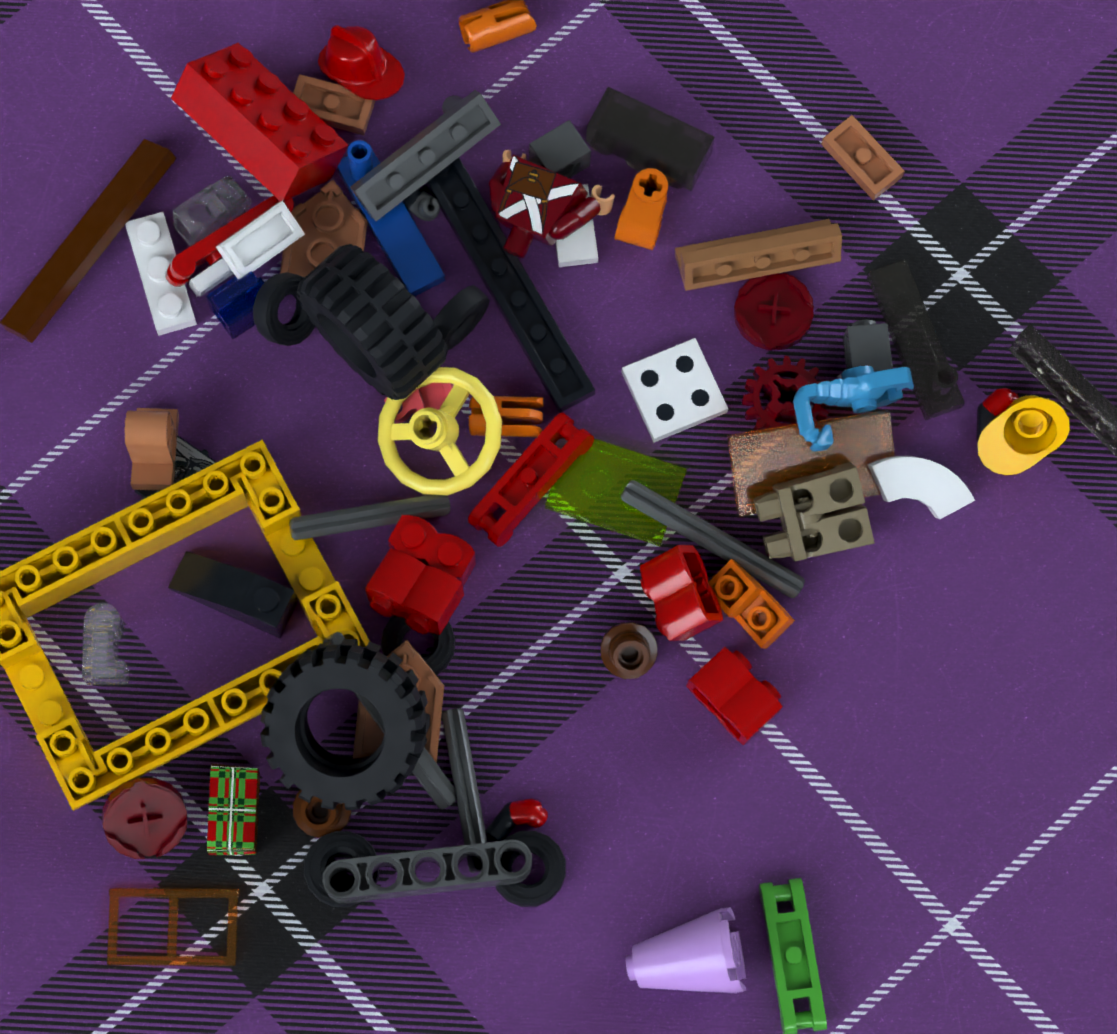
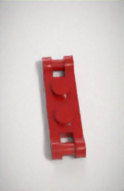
[165,195,294,287]
[467,413,595,547]

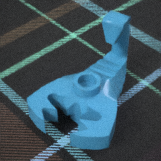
[793,366,914,452]

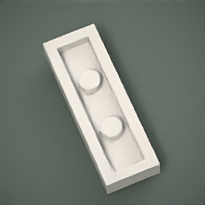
[125,212,197,336]

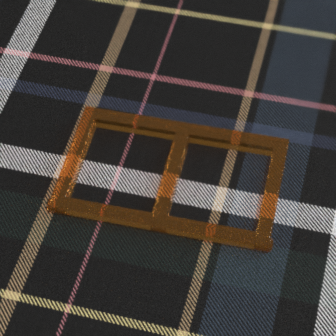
[107,888,240,966]

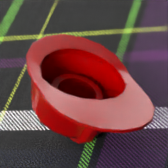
[318,25,405,100]

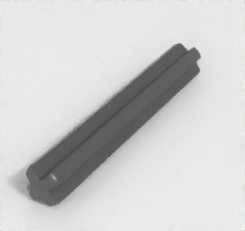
[289,495,451,540]
[442,708,487,873]

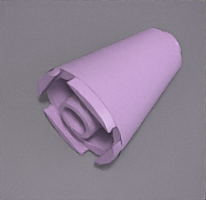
[625,907,746,994]

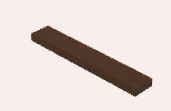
[0,139,177,343]

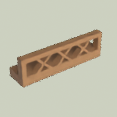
[675,219,842,291]

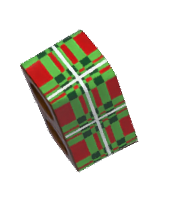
[207,763,260,855]

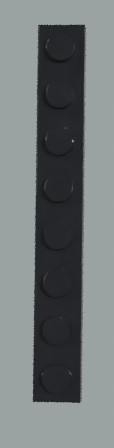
[405,143,595,413]

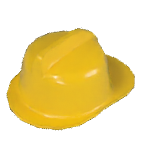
[977,395,1070,475]

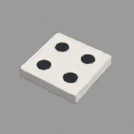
[621,338,728,443]

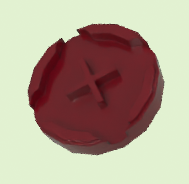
[734,273,814,351]
[102,778,187,859]

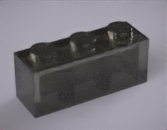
[586,87,715,191]

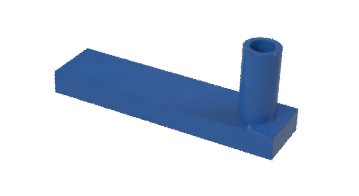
[336,140,445,297]

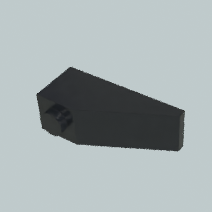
[168,551,298,638]

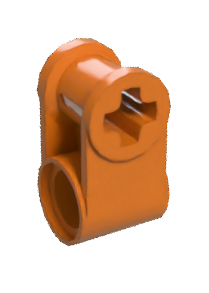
[615,168,668,250]

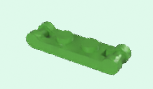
[759,878,827,1034]

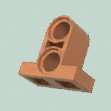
[125,408,179,490]

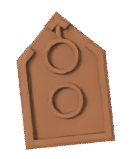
[280,180,368,277]
[353,640,445,763]

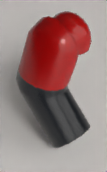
[976,388,1019,442]
[485,798,548,841]

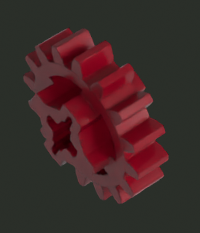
[742,355,829,445]

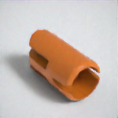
[459,0,537,53]
[468,396,544,437]

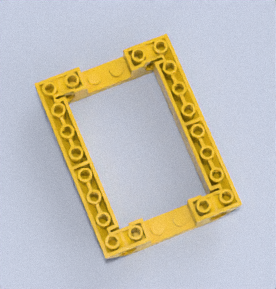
[0,439,370,811]

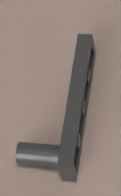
[350,90,501,221]

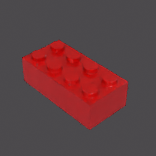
[171,42,349,202]

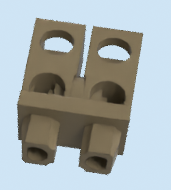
[753,462,875,562]

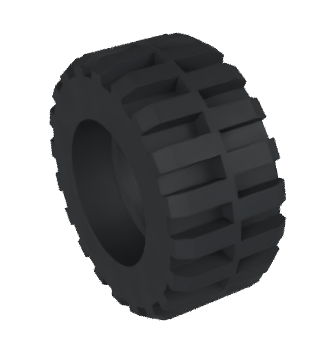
[296,244,448,400]
[260,639,430,810]

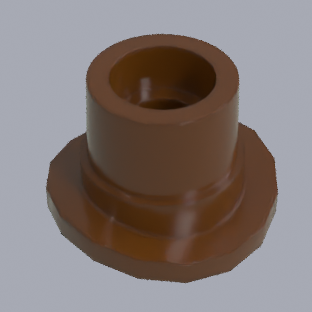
[600,622,658,679]
[293,790,352,838]

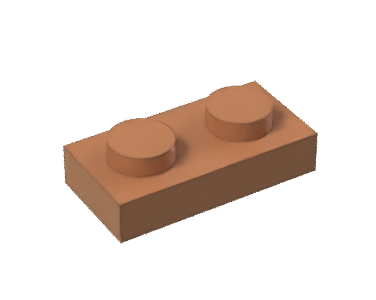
[293,74,376,135]
[821,115,905,201]

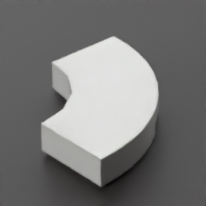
[867,456,975,519]

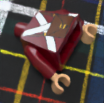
[489,150,615,259]

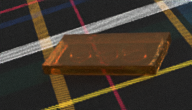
[727,410,895,517]

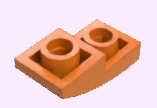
[708,559,795,649]

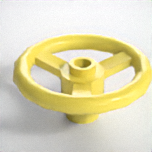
[378,367,502,496]

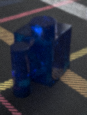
[206,271,264,340]

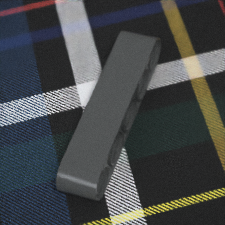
[322,840,532,904]

